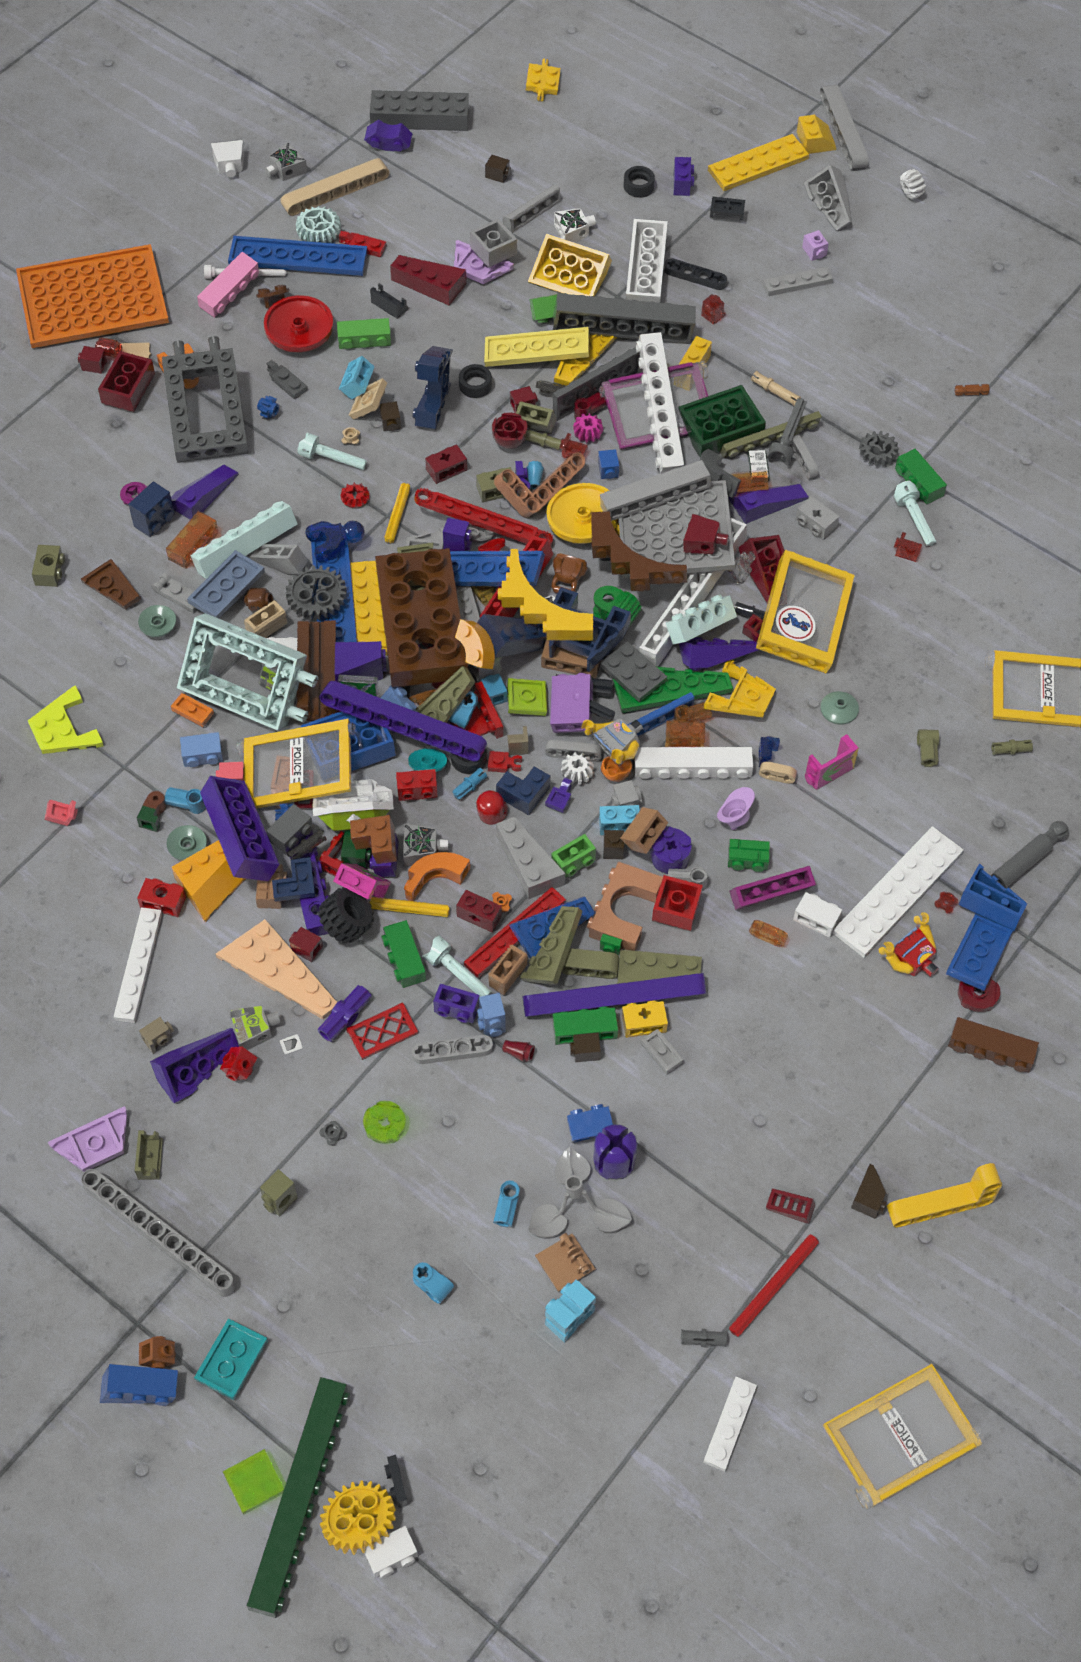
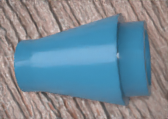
[526,461,544,489]

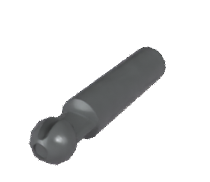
[991,821,1069,888]

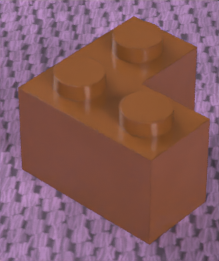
[350,815,397,864]

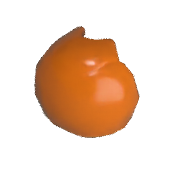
[601,757,633,782]

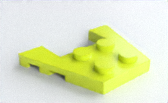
[28,685,104,754]

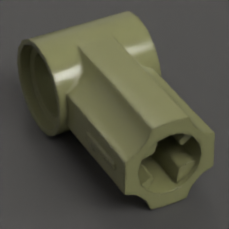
[917,729,939,767]

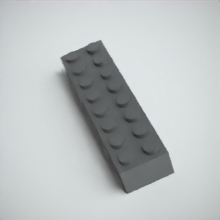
[553,293,696,344]

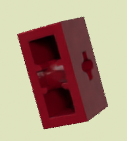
[425,444,468,484]
[456,890,502,933]

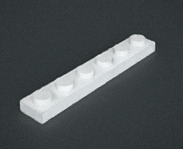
[114,908,162,1023]

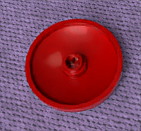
[264,295,334,352]

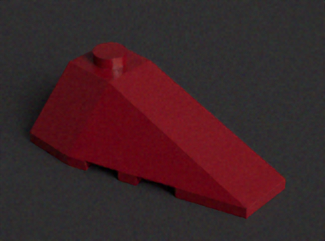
[738,535,787,607]

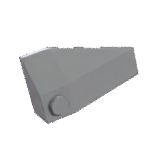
[804,165,851,231]

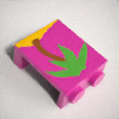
[805,734,859,790]
[333,863,391,899]

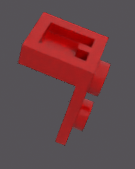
[320,831,345,877]

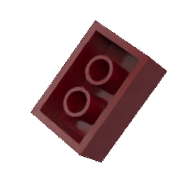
[98,351,155,412]

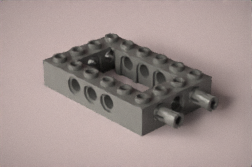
[162,336,248,463]

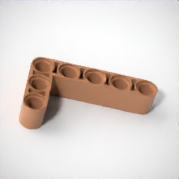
[494,452,586,518]

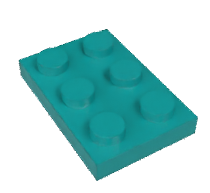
[194,1318,268,1400]

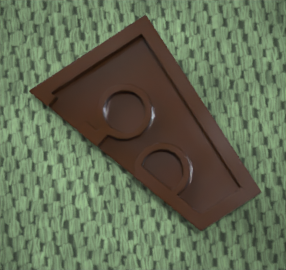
[80,559,141,609]

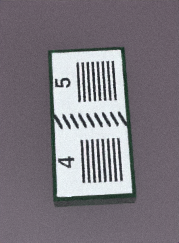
[747,450,769,482]

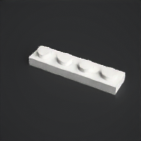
[703,1377,757,1472]

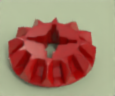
[340,482,369,508]

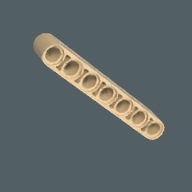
[280,158,390,216]

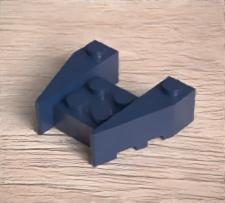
[413,346,453,429]
[549,587,631,672]

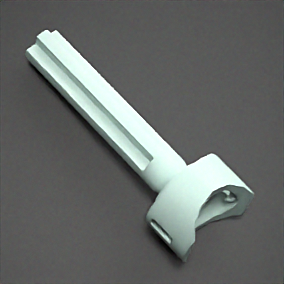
[297,433,367,470]
[894,481,936,547]
[422,935,492,997]

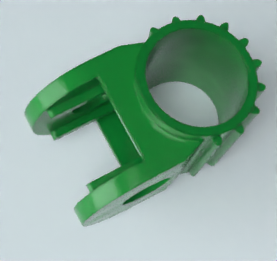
[593,585,642,627]

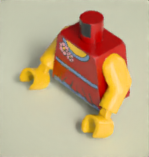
[879,912,939,977]

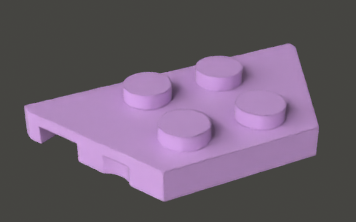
[454,240,514,284]
[48,1106,127,1172]

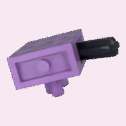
[550,673,615,733]

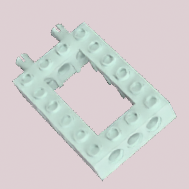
[177,613,318,730]

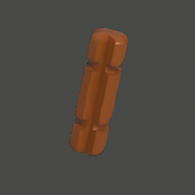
[954,384,990,396]

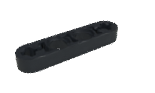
[664,258,727,290]

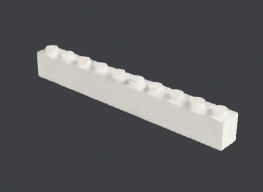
[639,518,747,667]

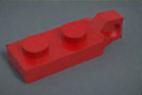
[339,231,387,257]

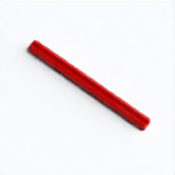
[729,1234,819,1337]

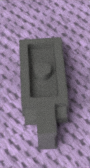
[266,360,308,399]

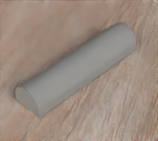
[503,185,561,233]

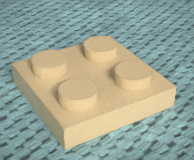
[349,378,387,419]

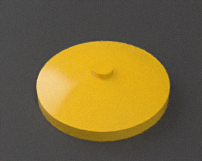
[547,483,619,543]

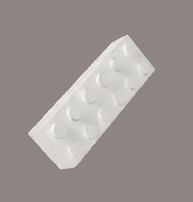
[626,219,668,303]

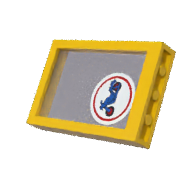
[756,550,855,673]

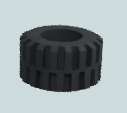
[318,887,374,943]

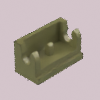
[135,1130,163,1180]

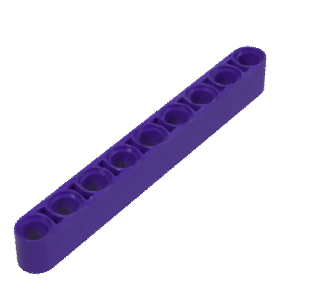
[320,681,487,761]
[522,973,707,1016]

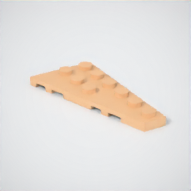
[216,919,337,1019]

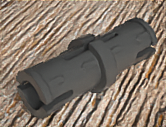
[681,1329,727,1347]

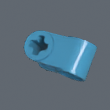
[448,691,478,729]
[413,1262,454,1304]

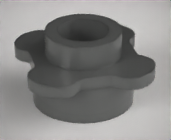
[319,1121,345,1145]

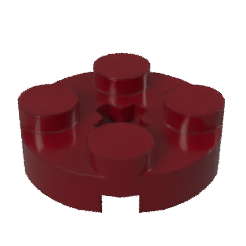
[958,976,1000,1012]

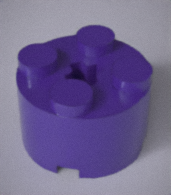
[650,826,692,874]

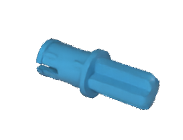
[452,768,487,800]

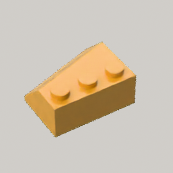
[171,840,245,922]

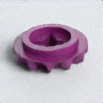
[120,482,147,505]

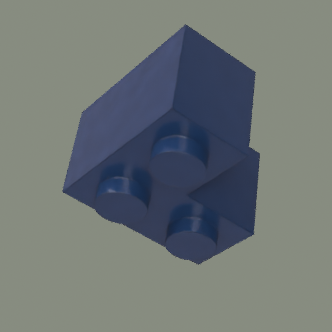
[496,766,551,816]

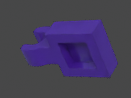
[515,461,530,490]
[545,778,572,813]

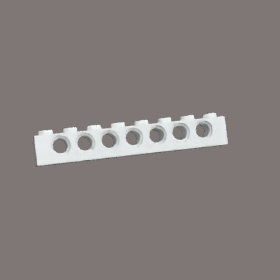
[636,332,684,474]

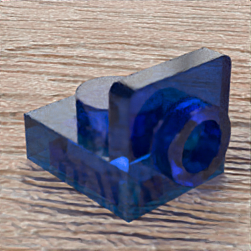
[758,736,780,767]

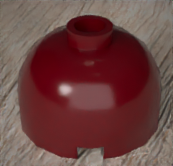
[492,412,527,449]

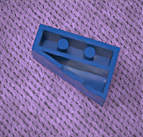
[958,863,1028,931]
[100,1364,178,1406]

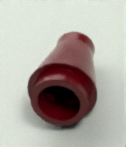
[502,1040,535,1062]

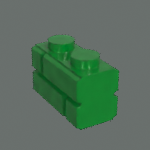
[727,839,770,872]

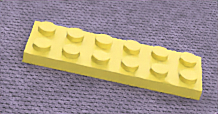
[484,327,589,367]

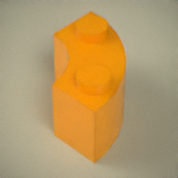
[455,619,495,669]

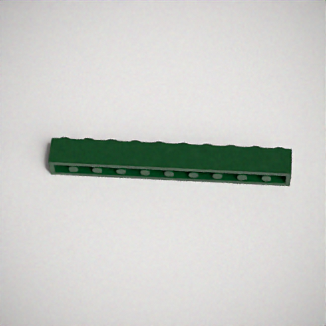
[246,1377,350,1618]

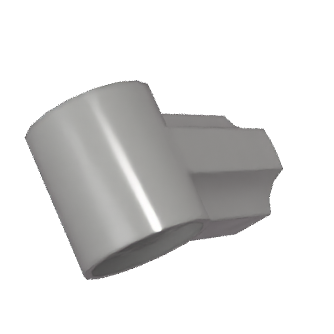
[668,867,707,891]

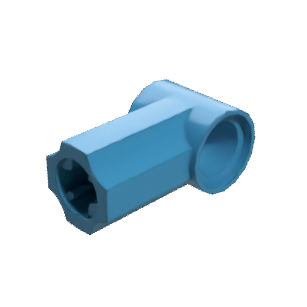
[165,787,206,814]
[493,1181,520,1227]

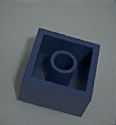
[128,481,175,537]

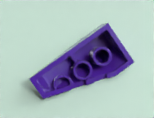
[679,636,760,671]

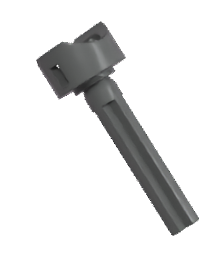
[766,398,807,466]

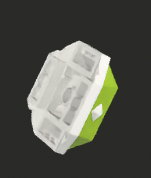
[313,779,394,831]

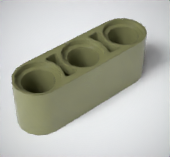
[561,948,619,979]

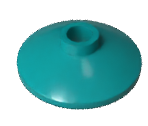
[408,748,447,772]

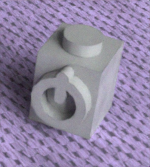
[611,780,642,806]

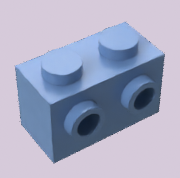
[477,993,506,1037]

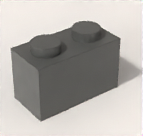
[266,804,313,853]

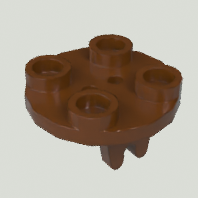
[256,284,290,309]

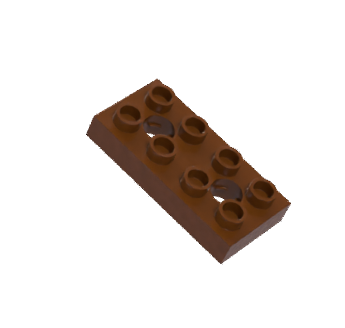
[375,548,468,687]

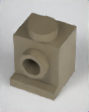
[139,1017,174,1054]

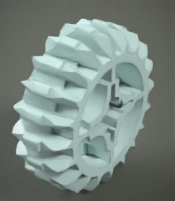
[296,205,341,243]

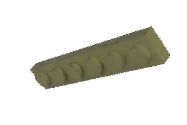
[720,411,822,458]

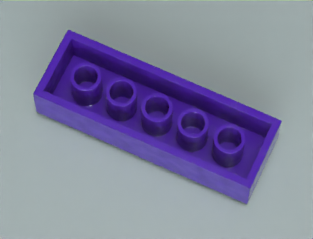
[200,776,280,881]

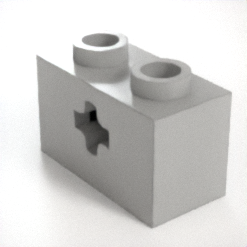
[795,496,839,540]

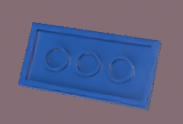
[946,914,1013,991]

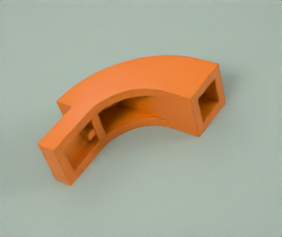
[404,852,470,901]

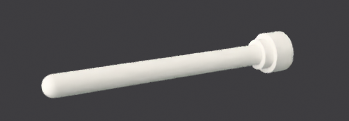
[204,265,287,279]

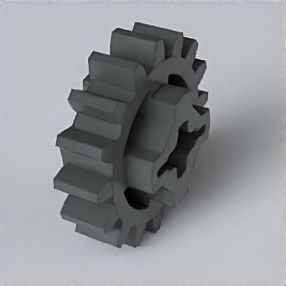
[859,431,899,466]

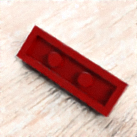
[474,681,503,739]

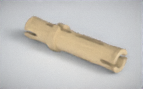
[751,371,801,406]

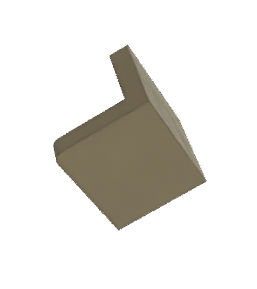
[507,726,528,755]

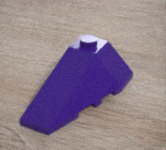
[171,465,239,522]
[728,484,809,524]
[150,1028,239,1103]

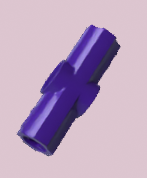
[317,985,372,1042]

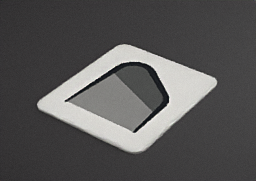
[280,1034,303,1054]

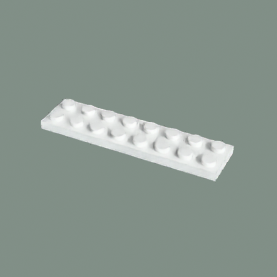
[832,827,964,958]

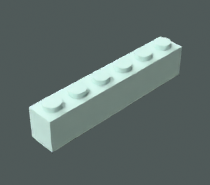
[190,501,297,579]

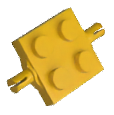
[525,58,561,101]

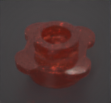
[934,892,958,914]

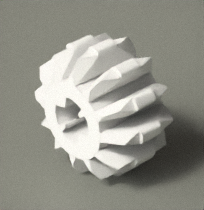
[900,169,926,199]
[561,752,594,786]

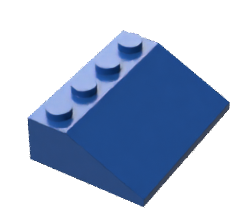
[300,711,396,781]

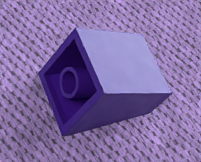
[335,641,387,689]

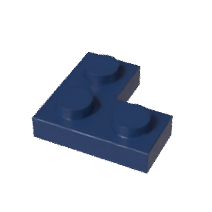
[272,857,315,902]

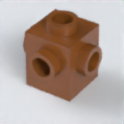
[139,1336,176,1369]

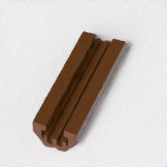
[297,621,336,722]

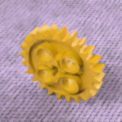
[320,1480,396,1555]

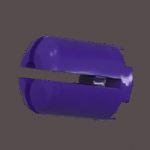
[593,1124,638,1179]

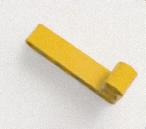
[886,1163,1002,1228]

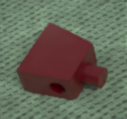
[683,514,729,554]

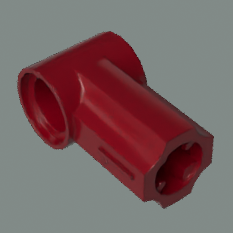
[574,392,607,420]

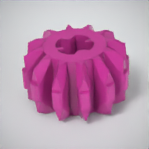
[573,413,603,444]

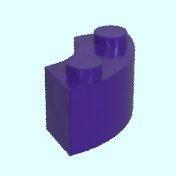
[364,120,413,152]

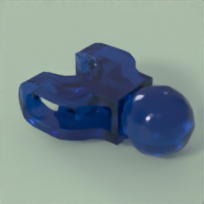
[305,520,365,563]

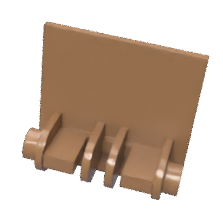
[535,1233,596,1292]

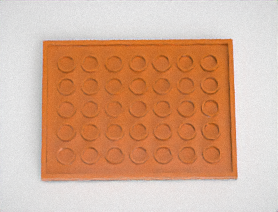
[16,244,169,348]

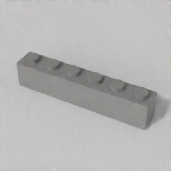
[599,460,711,521]

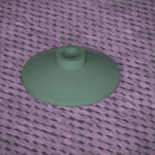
[138,605,176,637]
[820,691,859,725]
[166,825,207,861]

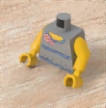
[581,719,643,767]

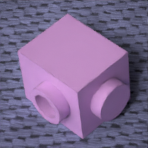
[802,230,828,261]

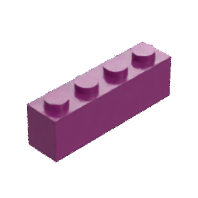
[729,866,816,910]

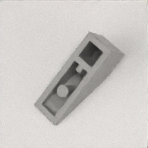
[249,544,308,574]

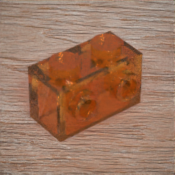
[665,720,705,747]

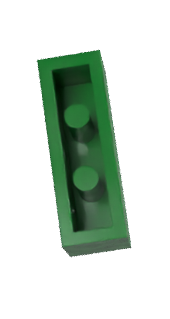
[895,449,947,505]
[381,920,426,988]
[553,1007,618,1045]

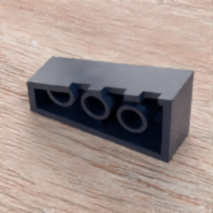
[477,614,547,658]

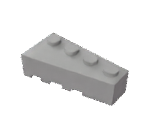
[496,817,565,899]

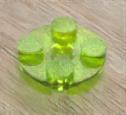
[363,1101,406,1144]

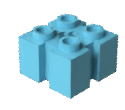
[545,1279,596,1343]

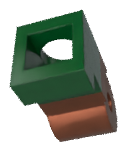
[137,791,166,832]

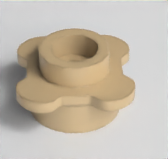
[341,427,360,444]

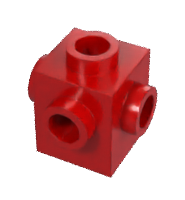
[220,1046,258,1081]

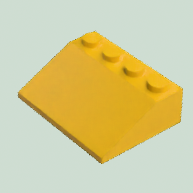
[528,234,612,296]

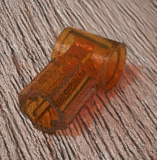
[673,702,712,730]

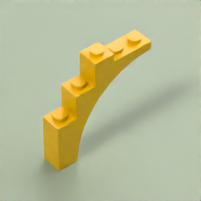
[498,549,593,641]

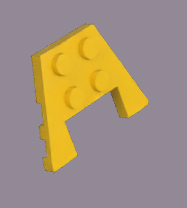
[703,660,776,718]

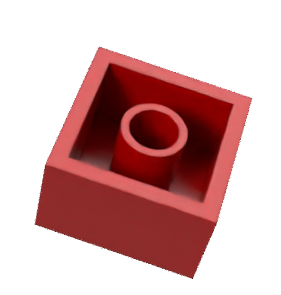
[652,875,703,931]

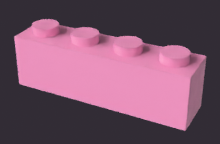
[197,252,259,318]

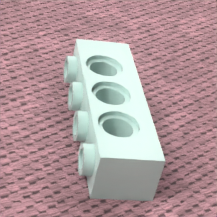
[666,594,737,644]

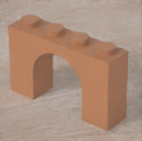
[587,861,663,951]

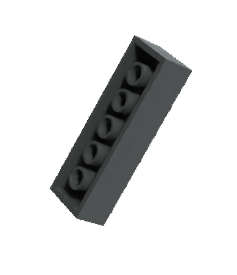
[370,90,469,131]

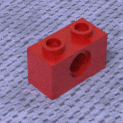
[137,878,186,917]

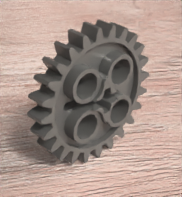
[285,565,347,620]

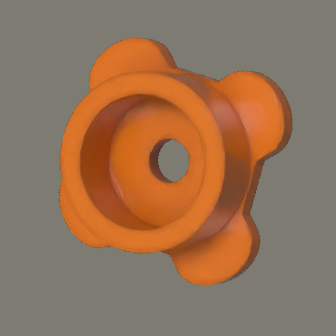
[492,892,512,912]

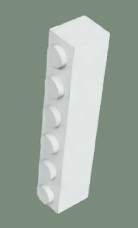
[634,747,753,779]

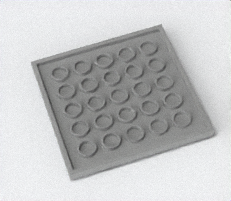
[619,480,735,579]

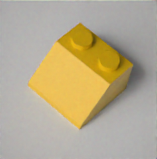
[797,114,837,154]

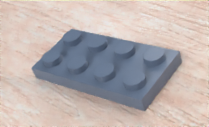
[187,550,265,619]

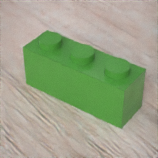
[337,318,391,349]

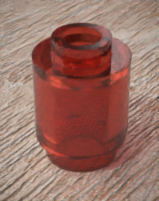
[95,337,122,358]

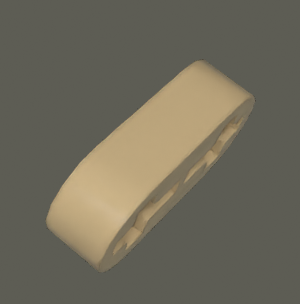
[759,762,797,784]

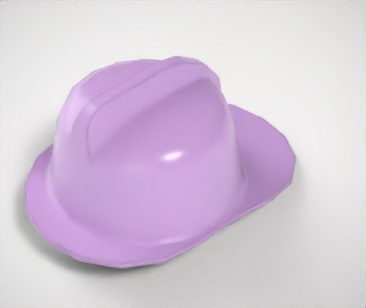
[717,787,755,830]

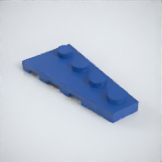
[509,897,595,959]

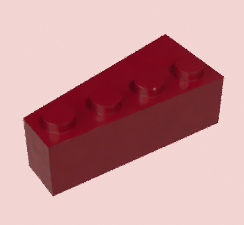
[390,255,467,306]

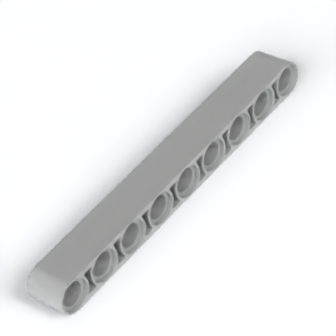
[81,1169,235,1297]

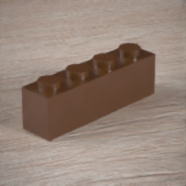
[948,1017,1039,1073]

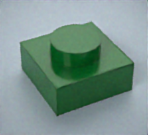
[600,934,622,955]

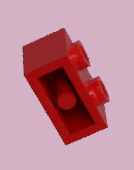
[396,769,438,801]

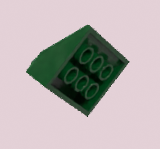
[678,385,766,457]

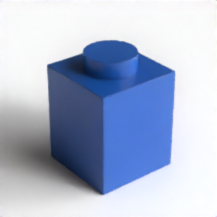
[598,449,619,479]

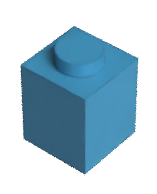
[481,673,507,706]

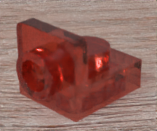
[894,532,922,562]

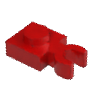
[488,751,522,773]

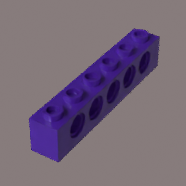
[288,830,329,936]

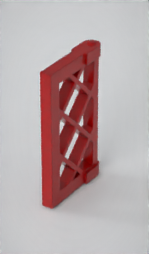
[346,1002,418,1060]

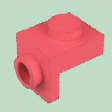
[44,800,78,826]

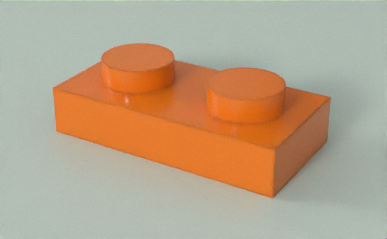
[171,693,214,727]

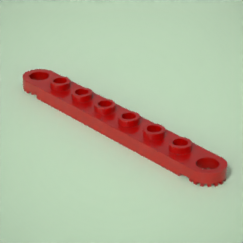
[414,488,553,546]

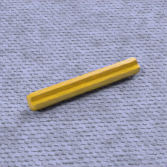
[384,483,410,543]
[370,897,450,917]

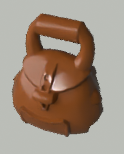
[551,553,588,593]

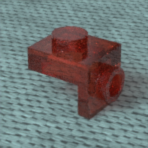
[560,433,588,458]

